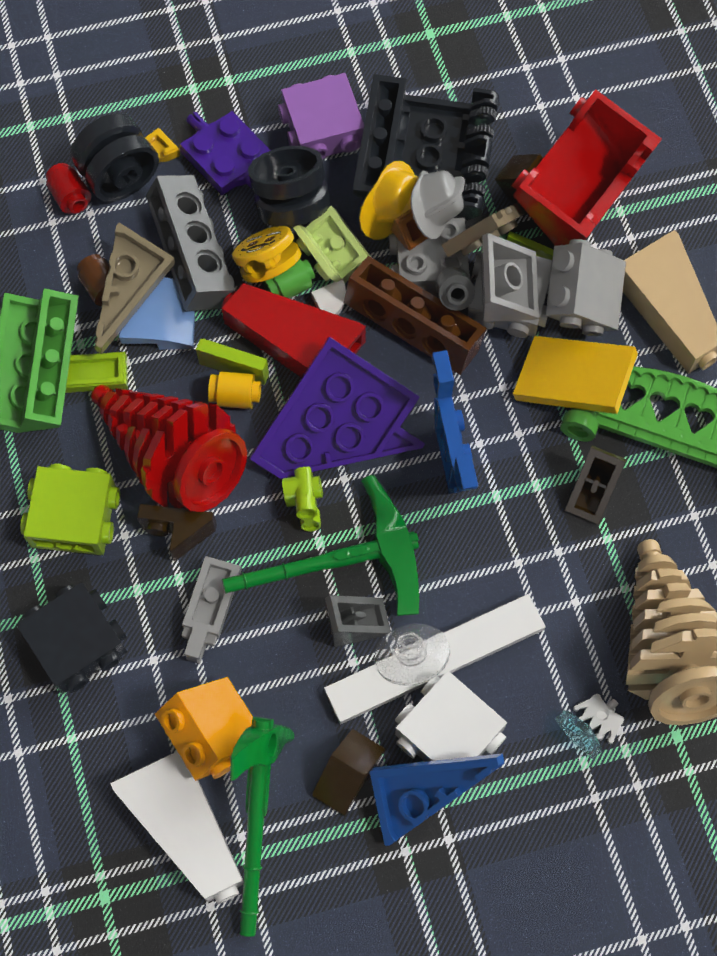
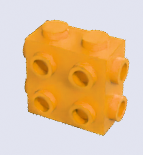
[155,677,253,781]

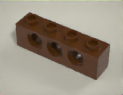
[344,256,487,375]

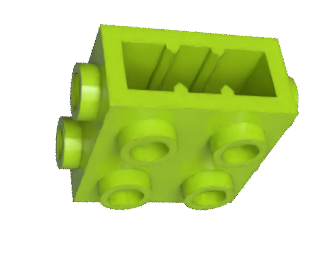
[20,464,120,555]

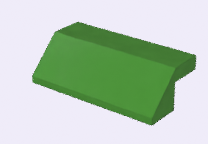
[0,288,79,433]

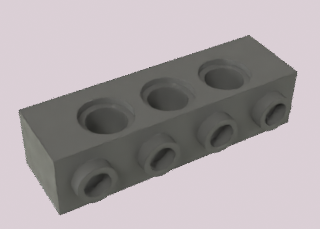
[146,175,235,311]

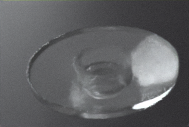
[374,624,450,686]

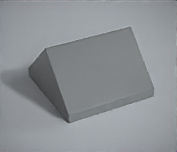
[480,233,539,322]

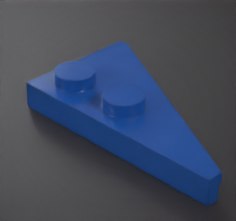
[370,753,505,846]

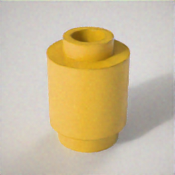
[208,371,261,409]

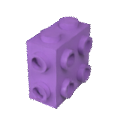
[278,73,364,159]

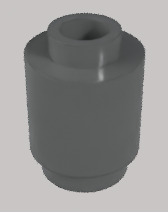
[435,267,475,311]

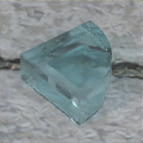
[555,710,603,759]

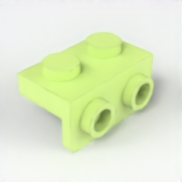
[293,206,371,283]

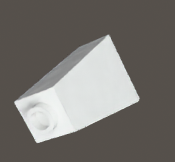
[110,752,243,904]

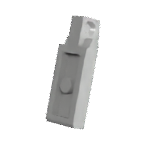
[182,556,242,664]

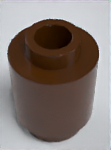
[77,254,109,306]

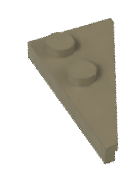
[94,223,175,354]

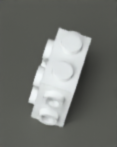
[395,671,507,762]

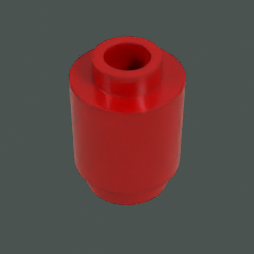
[46,163,91,214]

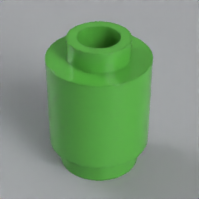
[262,259,315,299]

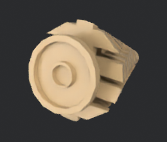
[626,539,717,725]

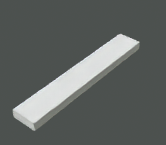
[324,594,546,725]

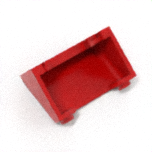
[512,89,662,246]

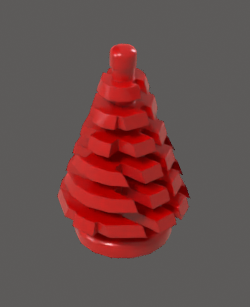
[91,385,247,512]

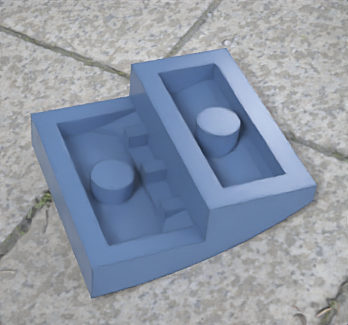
[119,277,195,350]

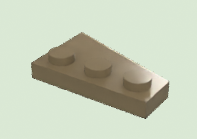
[441,202,527,257]

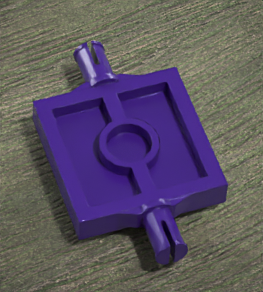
[180,111,271,195]

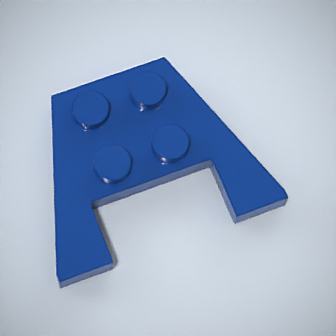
[432,350,478,494]

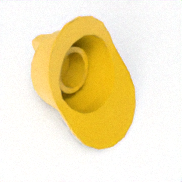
[359,161,419,240]

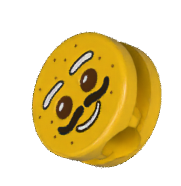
[232,226,301,283]

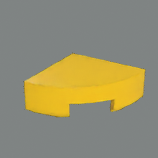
[145,128,181,162]

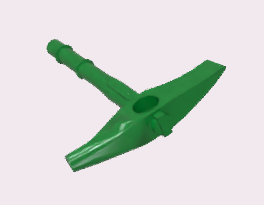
[222,475,420,616]
[230,717,295,937]

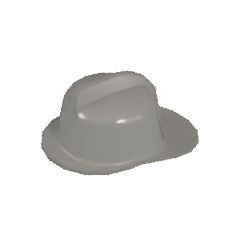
[411,170,465,239]

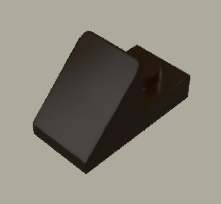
[137,504,217,561]

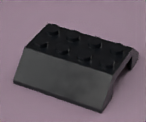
[353,74,499,221]

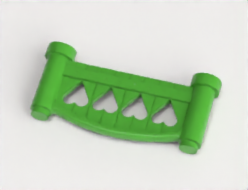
[560,366,717,468]

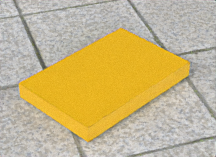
[513,336,638,414]

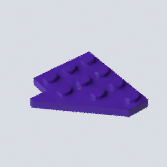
[249,336,425,479]

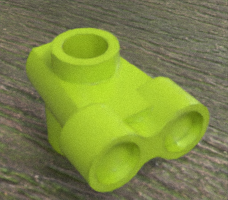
[282,467,323,532]

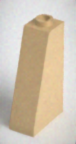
[623,230,717,374]

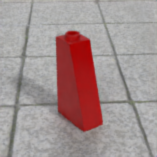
[222,283,366,377]

